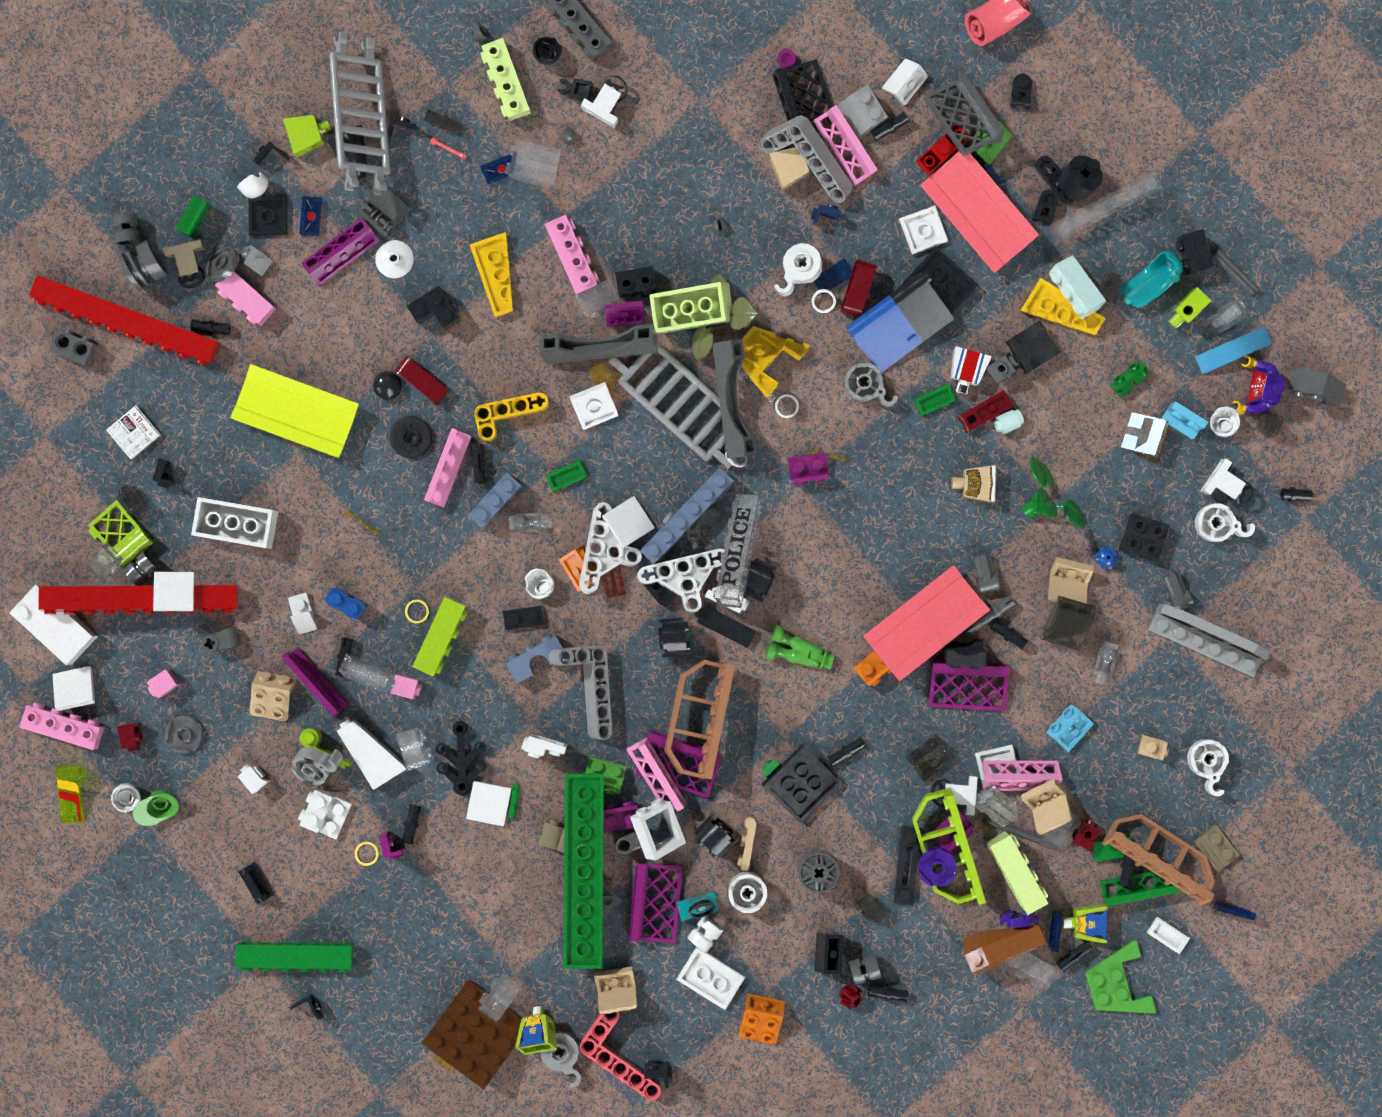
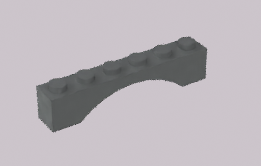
[540,324,658,364]
[712,339,757,458]

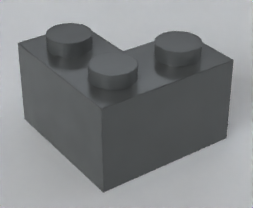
[1288,367,1347,408]

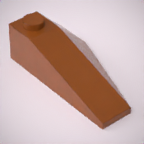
[963,925,1047,975]

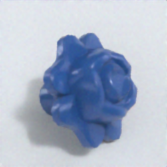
[1095,547,1118,569]

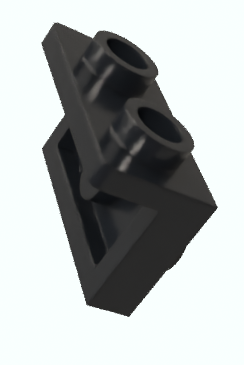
[644,1059,673,1089]

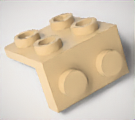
[1048,557,1094,608]
[250,671,296,721]
[1021,779,1072,835]
[594,966,637,1014]

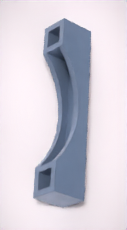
[640,467,734,564]

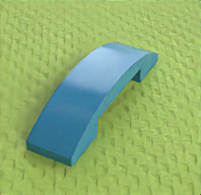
[1195,326,1273,374]

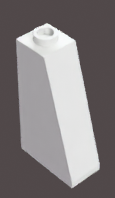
[337,719,408,790]

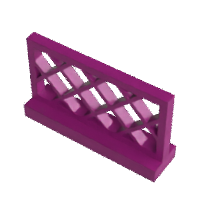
[281,647,349,717]
[929,659,1010,711]
[635,729,723,798]
[628,861,683,943]

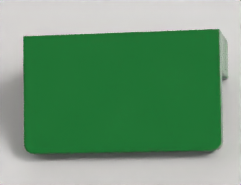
[175,195,212,239]

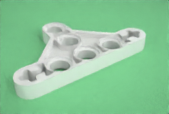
[579,502,642,594]
[637,549,729,613]

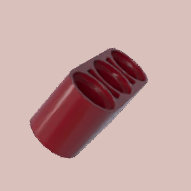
[841,259,876,318]
[394,356,449,405]

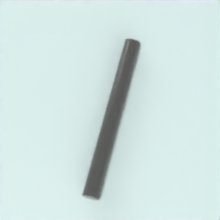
[984,816,1059,850]

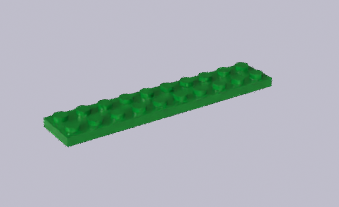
[563,773,604,969]

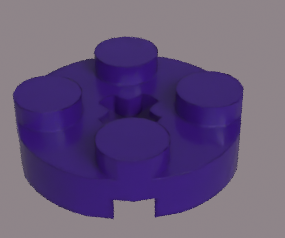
[918,847,957,887]
[1000,910,1039,927]

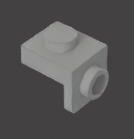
[240,245,273,276]

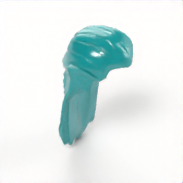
[1120,251,1183,308]

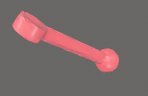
[431,137,467,160]

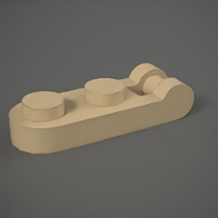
[737,816,756,871]

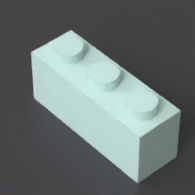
[1049,255,1106,319]

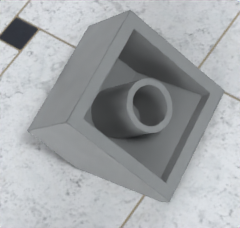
[837,85,888,138]

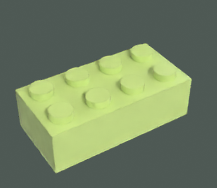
[650,282,732,333]
[985,832,1048,915]

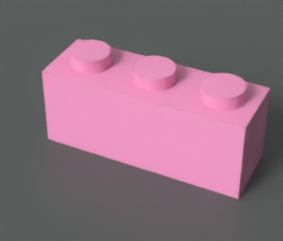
[215,271,276,326]

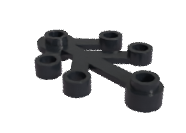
[436,721,487,796]

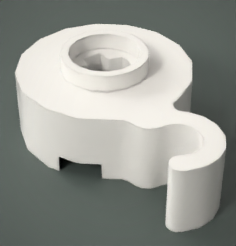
[775,243,822,296]
[1195,504,1255,542]
[1187,739,1229,796]

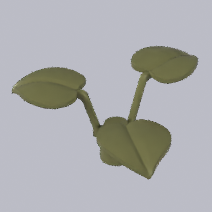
[692,274,759,361]

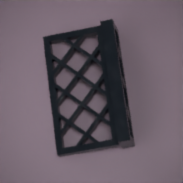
[772,59,837,138]

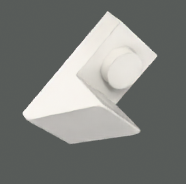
[288,593,317,635]

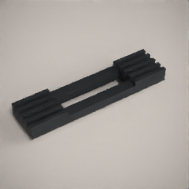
[893,826,921,905]

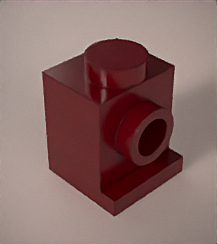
[117,722,143,752]

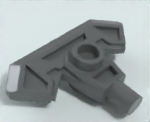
[663,506,720,549]

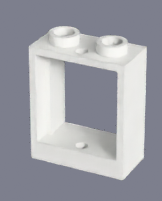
[630,799,686,860]

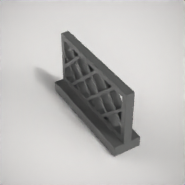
[924,73,1004,157]

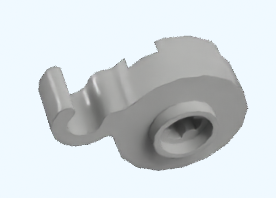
[844,363,898,407]
[291,747,343,785]
[540,1030,582,1088]

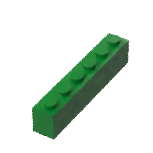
[235,942,354,972]

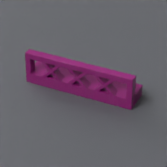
[302,217,380,286]

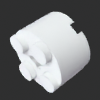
[728,871,767,913]

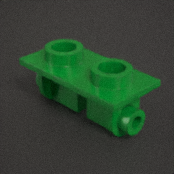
[1109,361,1149,397]

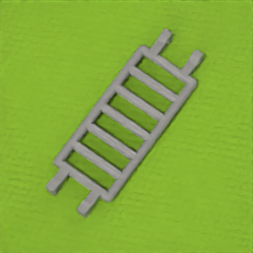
[329,31,391,195]
[608,342,744,469]

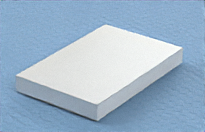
[676,946,746,1010]

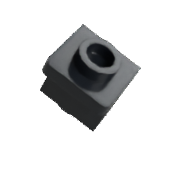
[153,458,176,489]

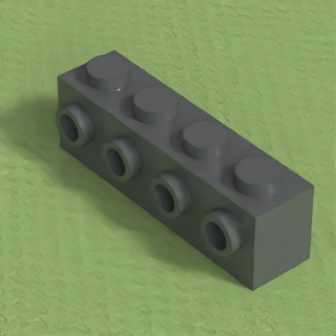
[545,0,612,61]

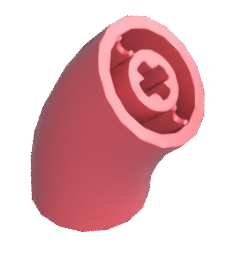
[965,0,1033,46]

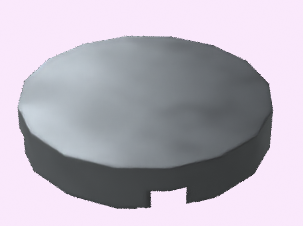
[205,246,240,282]
[165,716,204,754]

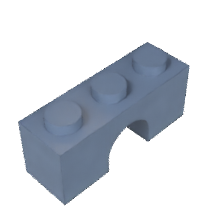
[468,473,523,529]
[506,634,564,684]

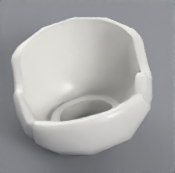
[237,172,268,198]
[1210,406,1240,437]
[525,568,554,600]
[111,783,141,813]

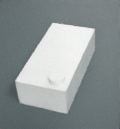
[191,497,279,549]
[10,584,98,665]

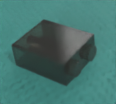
[1042,595,1096,651]

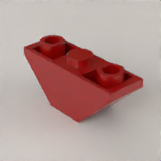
[915,125,970,176]

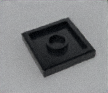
[248,196,288,236]

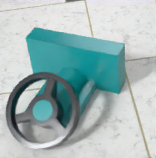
[676,892,718,921]

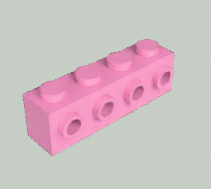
[545,215,599,296]
[20,702,104,750]

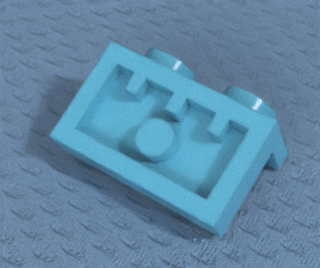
[1161,401,1208,439]
[1046,705,1094,752]

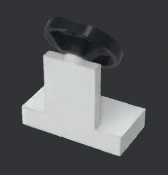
[581,75,628,128]
[1200,458,1254,506]
[931,776,978,816]

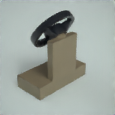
[163,240,206,289]

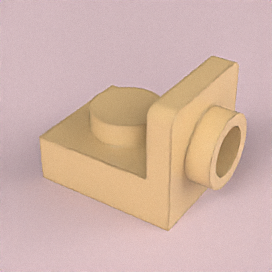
[1137,735,1169,761]

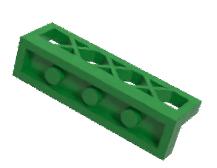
[1100,871,1183,906]

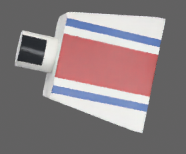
[951,346,991,394]

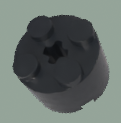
[1057,155,1103,201]
[738,558,777,602]
[659,618,690,658]
[695,814,739,860]

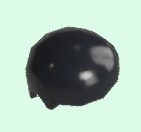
[532,37,562,65]
[372,371,402,400]

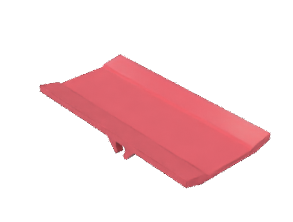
[920,146,1039,273]
[863,565,990,682]

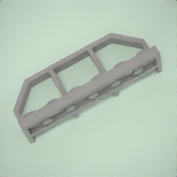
[1148,604,1270,677]

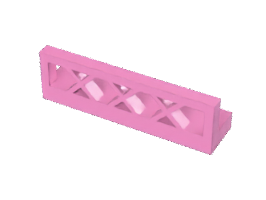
[813,105,878,186]
[424,428,472,507]
[627,738,686,812]
[982,760,1062,791]

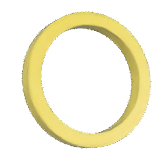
[405,600,429,623]
[355,842,379,866]

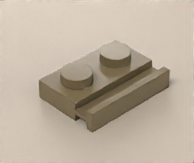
[1193,825,1240,872]

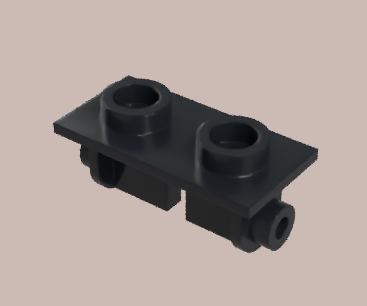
[238,862,274,905]

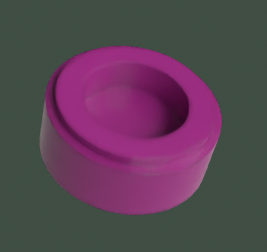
[777,49,796,69]

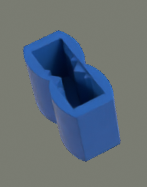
[324,588,367,619]

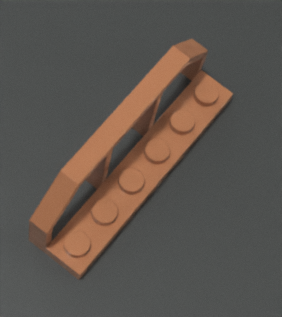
[664,660,735,779]
[1102,814,1215,906]

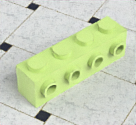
[480,38,531,121]

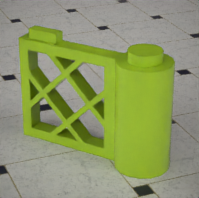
[88,500,154,568]

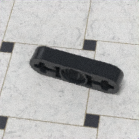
[1035,156,1075,204]

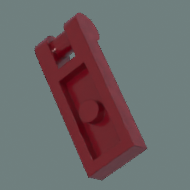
[957,390,1014,433]

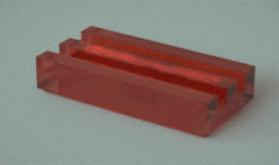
[602,565,626,599]

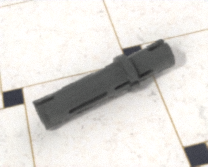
[963,596,1016,638]

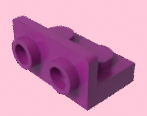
[604,301,645,327]
[787,452,829,485]
[604,801,639,832]
[932,810,974,853]
[378,831,406,861]

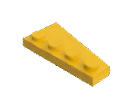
[1020,278,1106,335]

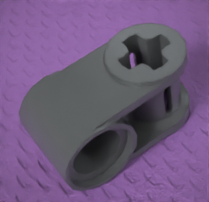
[201,627,241,653]

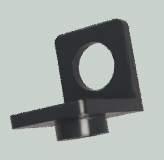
[387,117,418,143]
[253,141,289,165]
[289,994,323,1021]

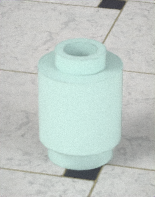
[994,409,1024,434]

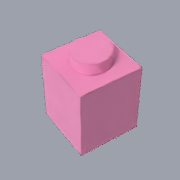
[147,669,180,698]
[390,674,422,699]

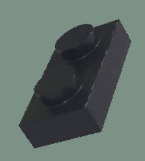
[502,606,544,630]

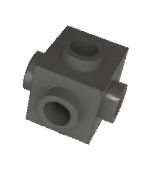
[987,352,1020,383]

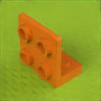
[739,993,785,1045]

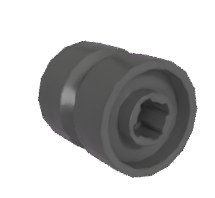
[112,213,141,245]
[123,551,160,586]
[848,954,881,985]

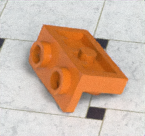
[559,545,603,592]
[853,651,891,686]

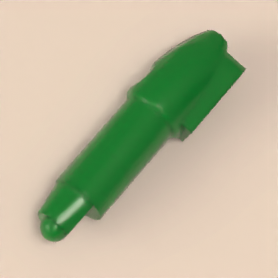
[509,783,519,819]

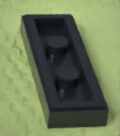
[697,605,756,648]

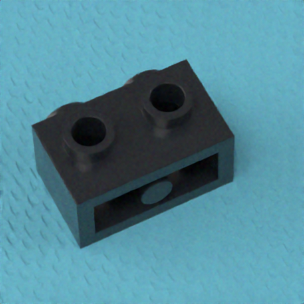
[1176,229,1213,275]
[615,266,657,300]
[814,932,844,974]

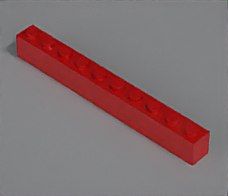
[29,275,220,366]
[38,585,239,615]

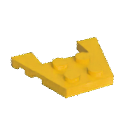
[741,326,810,398]

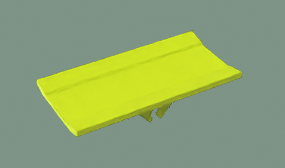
[230,364,359,458]

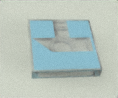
[1120,411,1169,458]

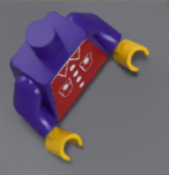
[1232,355,1285,415]

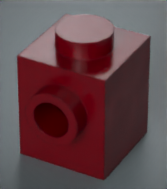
[1070,819,1101,851]

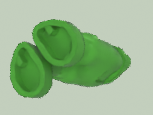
[765,625,835,670]

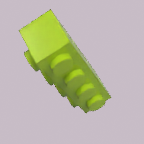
[412,597,468,676]

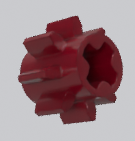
[839,984,863,1009]

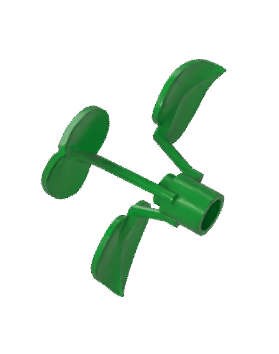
[1022,457,1084,529]

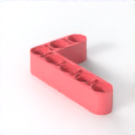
[580,1011,661,1100]

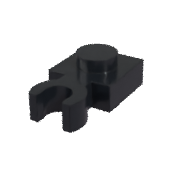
[557,78,593,101]

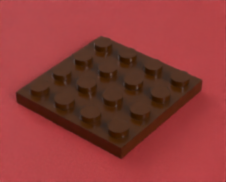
[421,980,522,1090]

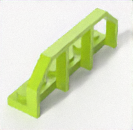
[912,787,986,905]

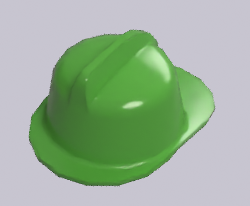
[133,790,179,826]

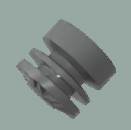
[118,240,168,291]
[797,849,840,893]

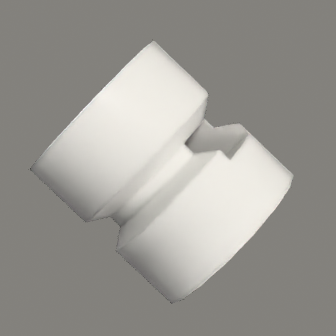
[687,917,723,953]

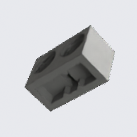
[49,328,98,367]

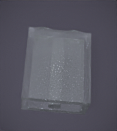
[505,139,561,190]
[339,653,395,694]

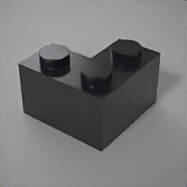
[407,286,462,331]

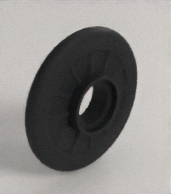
[390,416,432,458]

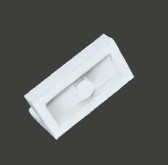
[882,59,928,106]

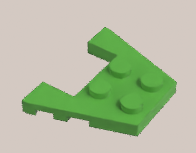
[1085,939,1156,1014]

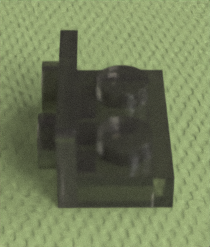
[906,735,954,781]

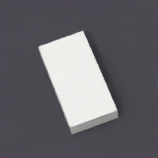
[1146,917,1190,954]

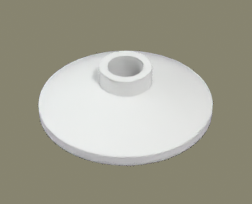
[376,240,414,278]

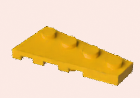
[470,232,513,318]

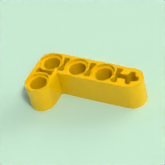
[474,393,549,442]

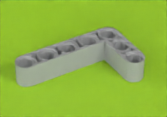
[759,116,853,203]
[549,645,612,740]

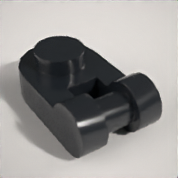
[1010,74,1032,109]
[1032,189,1059,226]
[643,572,675,606]

